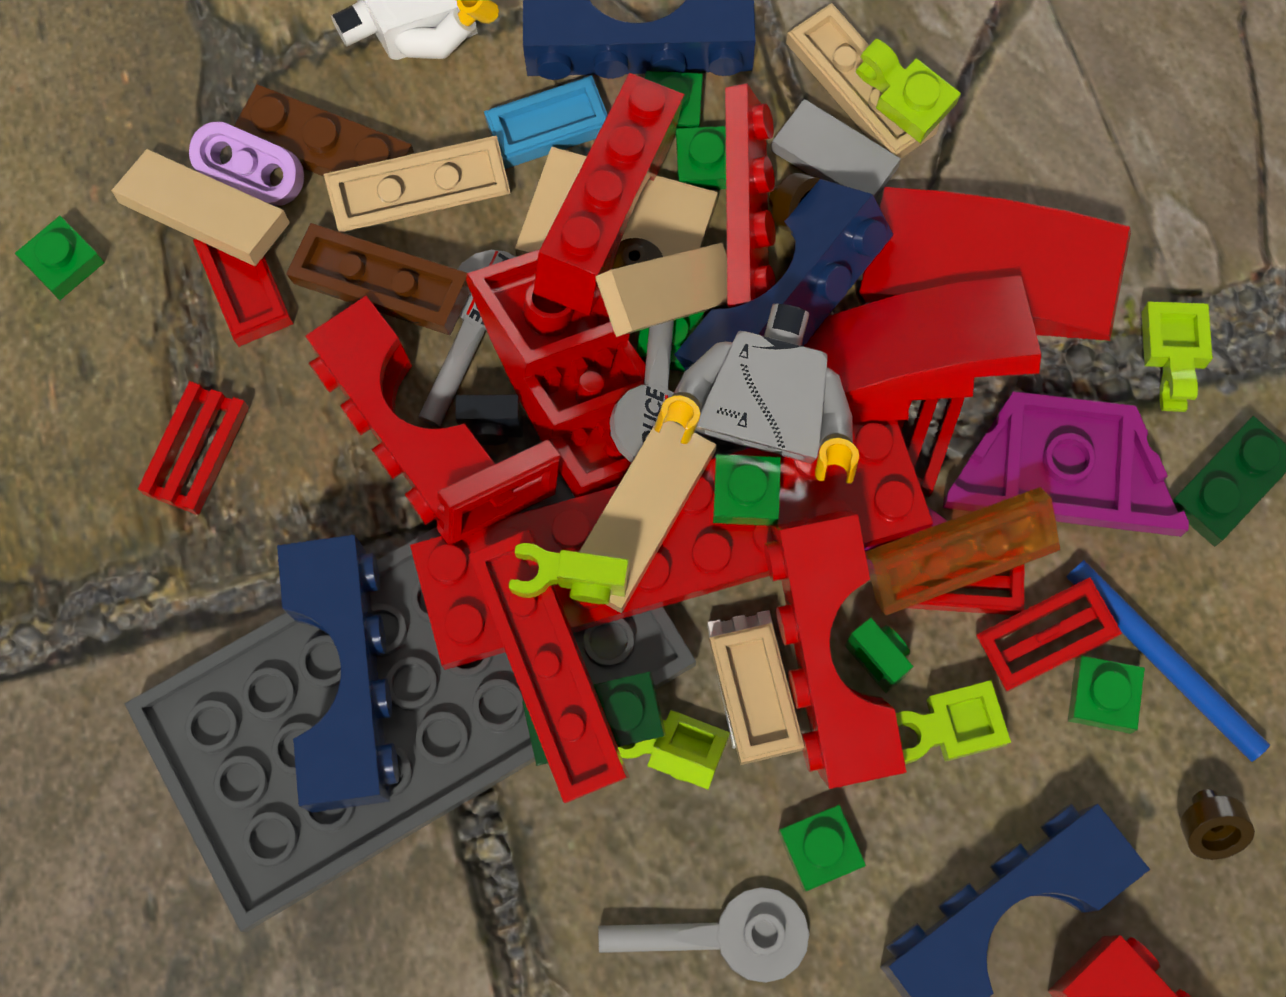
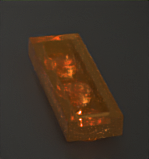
[865,487,1060,616]

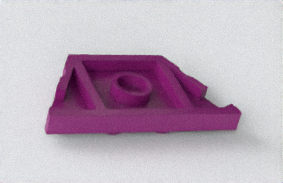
[943,391,1189,537]

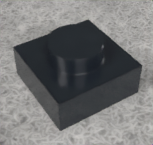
[456,395,523,445]

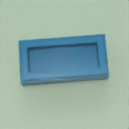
[484,76,608,169]

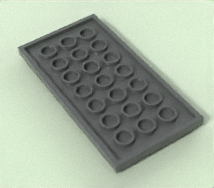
[124,470,696,932]

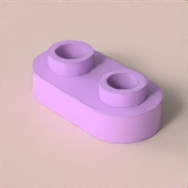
[189,122,304,206]

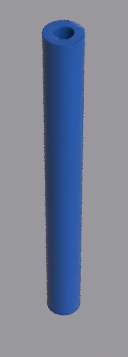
[1066,560,1270,762]

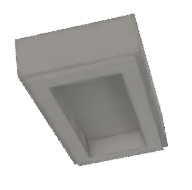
[771,99,901,199]

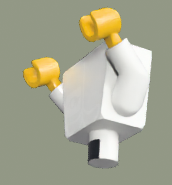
[331,0,499,60]

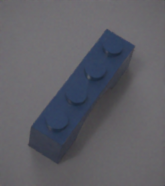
[523,0,756,80]
[674,179,893,370]
[277,535,399,813]
[880,804,1150,997]

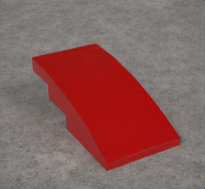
[859,187,1131,341]
[466,249,646,498]
[803,275,1042,423]

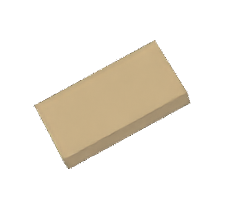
[709,623,805,765]

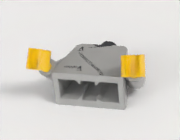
[654,303,859,484]

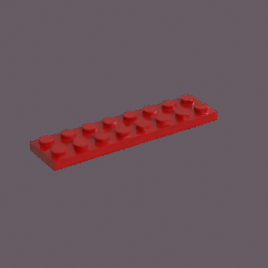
[410,420,933,670]

